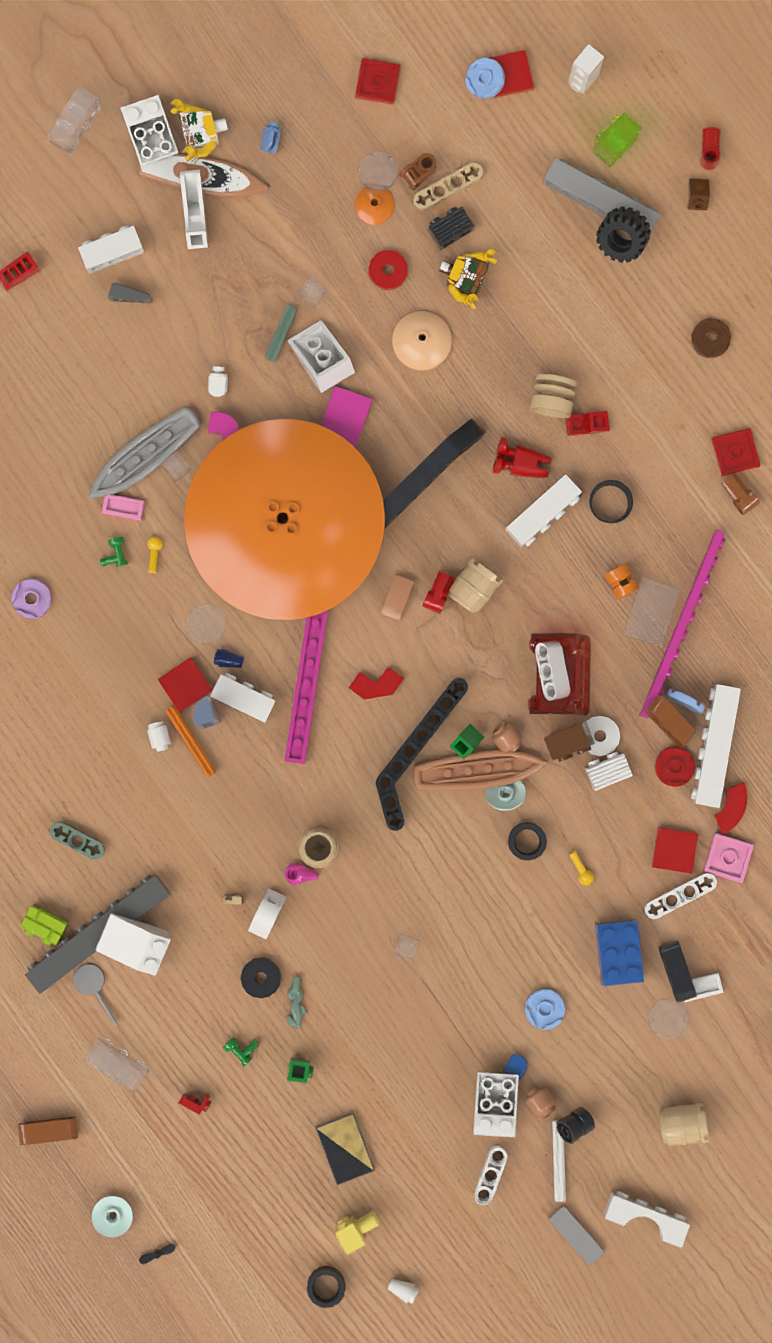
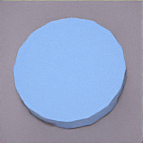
[465,58,505,99]
[666,689,705,714]
[525,989,565,1030]

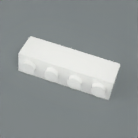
[505,474,582,548]

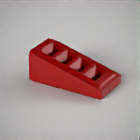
[0,251,41,291]

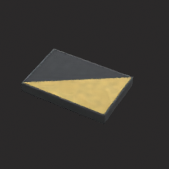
[315,1112,375,1185]

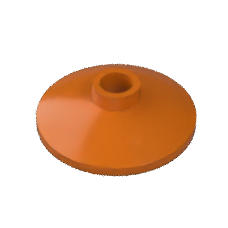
[355,186,394,225]

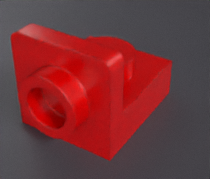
[179,1093,212,1115]

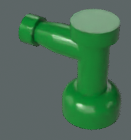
[100,537,128,567]
[223,1037,259,1067]

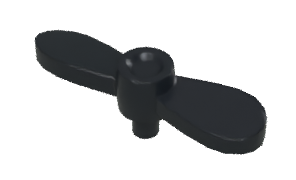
[139,1244,176,1264]

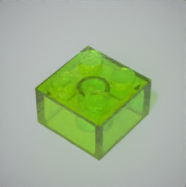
[593,112,642,168]

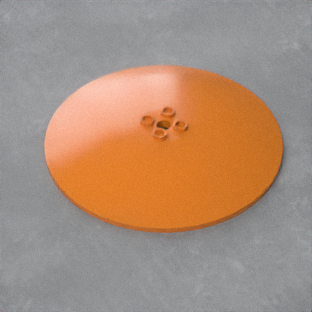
[184,419,385,620]

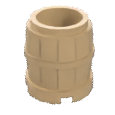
[448,558,504,614]
[298,827,339,868]
[659,1102,709,1146]

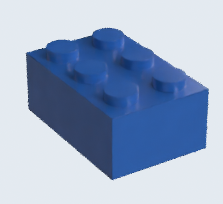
[595,920,644,986]

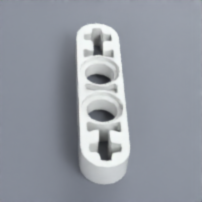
[644,873,717,919]

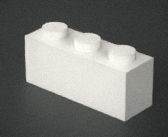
[568,44,604,95]
[78,226,145,274]
[210,673,275,723]

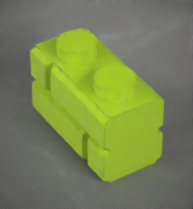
[20,904,70,946]

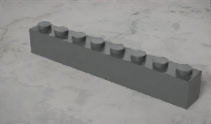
[25,875,171,994]

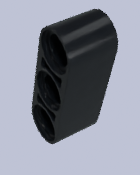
[658,941,697,1003]

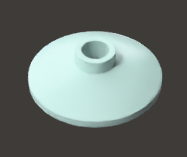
[485,781,526,811]
[92,1196,133,1238]

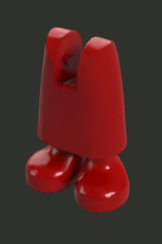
[492,436,552,478]

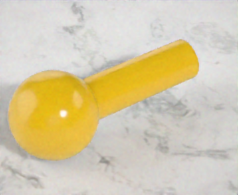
[147,536,163,573]
[569,850,594,886]

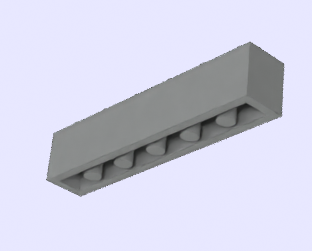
[543,158,660,232]

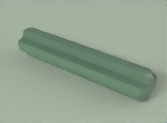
[265,305,297,362]

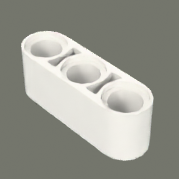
[535,640,570,700]
[474,1145,507,1205]

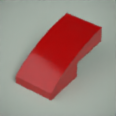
[565,411,610,436]

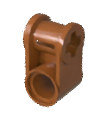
[399,153,436,191]

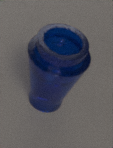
[213,648,244,668]

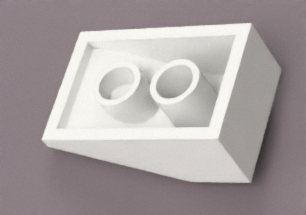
[287,320,355,393]
[96,913,171,976]

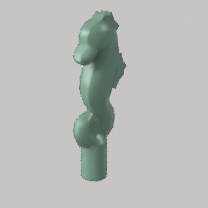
[286,976,307,1029]

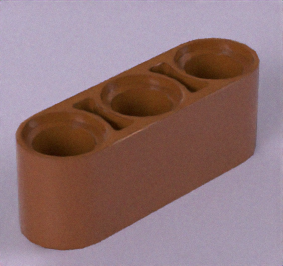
[645,695,696,748]
[18,1117,79,1145]

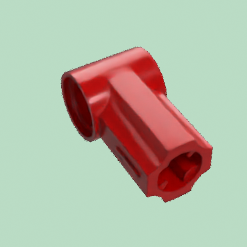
[700,127,720,170]
[422,571,454,614]

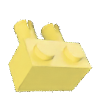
[335,1210,379,1255]

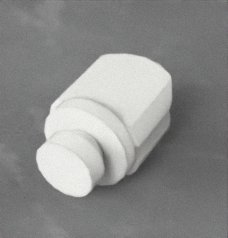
[208,366,228,397]

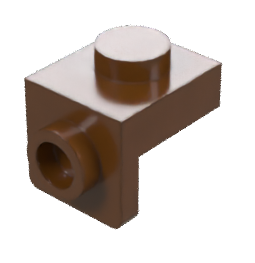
[688,178,710,211]

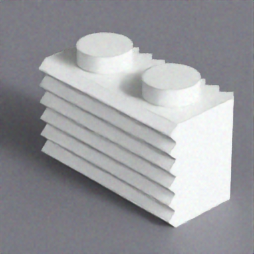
[585,751,633,791]

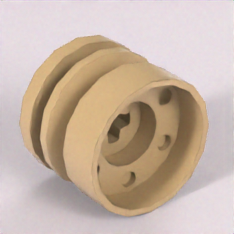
[530,374,577,418]

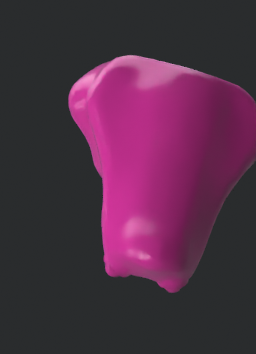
[285,863,319,885]

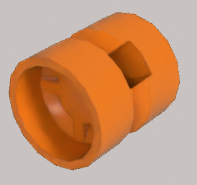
[604,563,640,600]

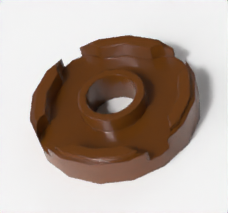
[691,318,731,358]

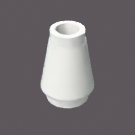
[388,1278,419,1304]

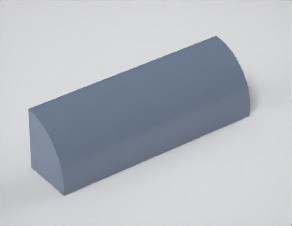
[193,696,221,729]

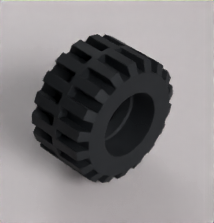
[596,206,651,263]

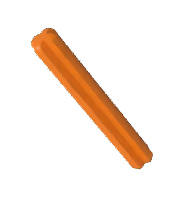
[166,706,216,777]

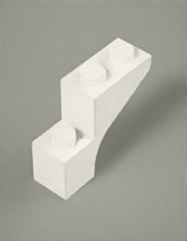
[180,170,208,249]

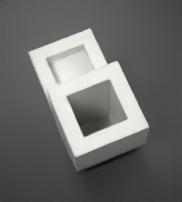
[248,888,287,939]

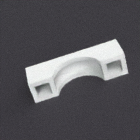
[603,1191,690,1248]

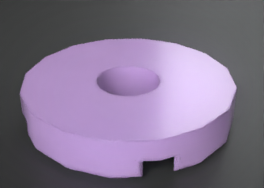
[11,579,52,619]

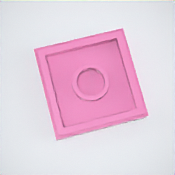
[703,833,754,883]

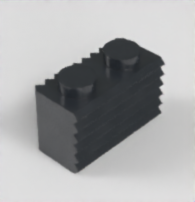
[428,206,475,250]

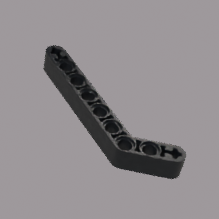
[383,418,486,528]
[376,678,468,831]

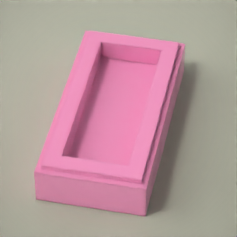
[102,494,145,521]

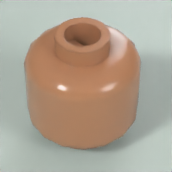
[492,722,522,752]
[526,1087,556,1119]

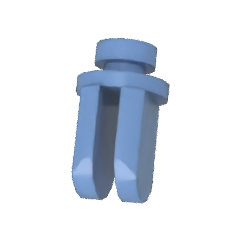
[260,121,281,154]

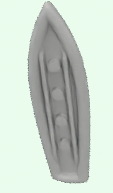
[89,406,201,498]

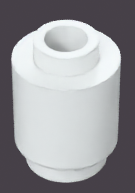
[147,721,171,752]

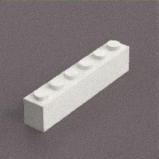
[691,684,741,808]

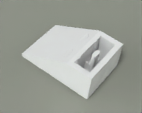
[121,95,178,166]
[473,1072,519,1137]

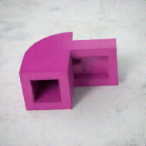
[208,411,240,441]

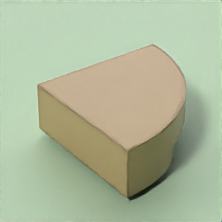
[223,895,243,904]

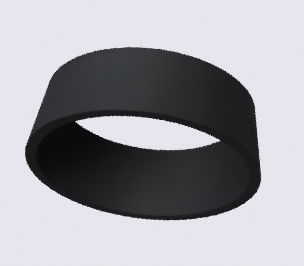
[589,480,633,524]

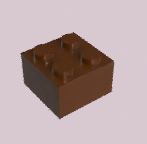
[544,721,595,762]

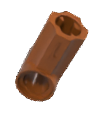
[721,473,760,515]

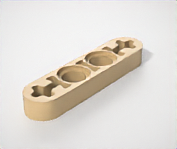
[413,163,483,211]

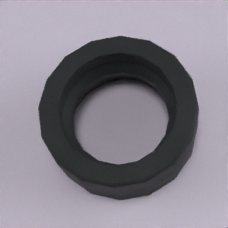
[508,822,547,861]
[307,1266,346,1308]

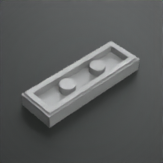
[548,1205,604,1266]

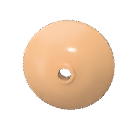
[392,311,452,371]

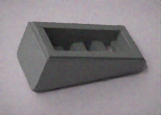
[108,283,152,303]

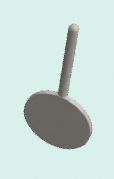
[74,964,118,1026]

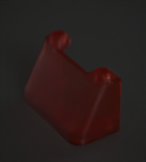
[528,633,591,716]

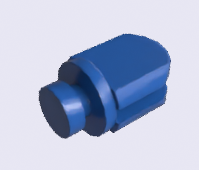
[503,1055,528,1081]

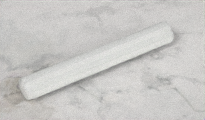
[552,1119,566,1202]

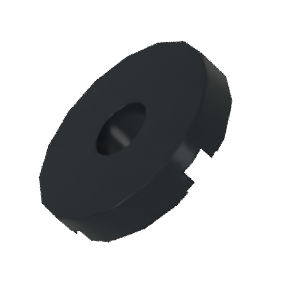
[241,958,281,998]

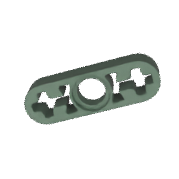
[50,822,105,859]

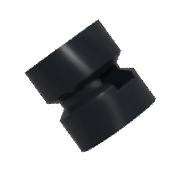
[556,1107,595,1144]

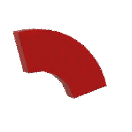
[714,782,747,835]

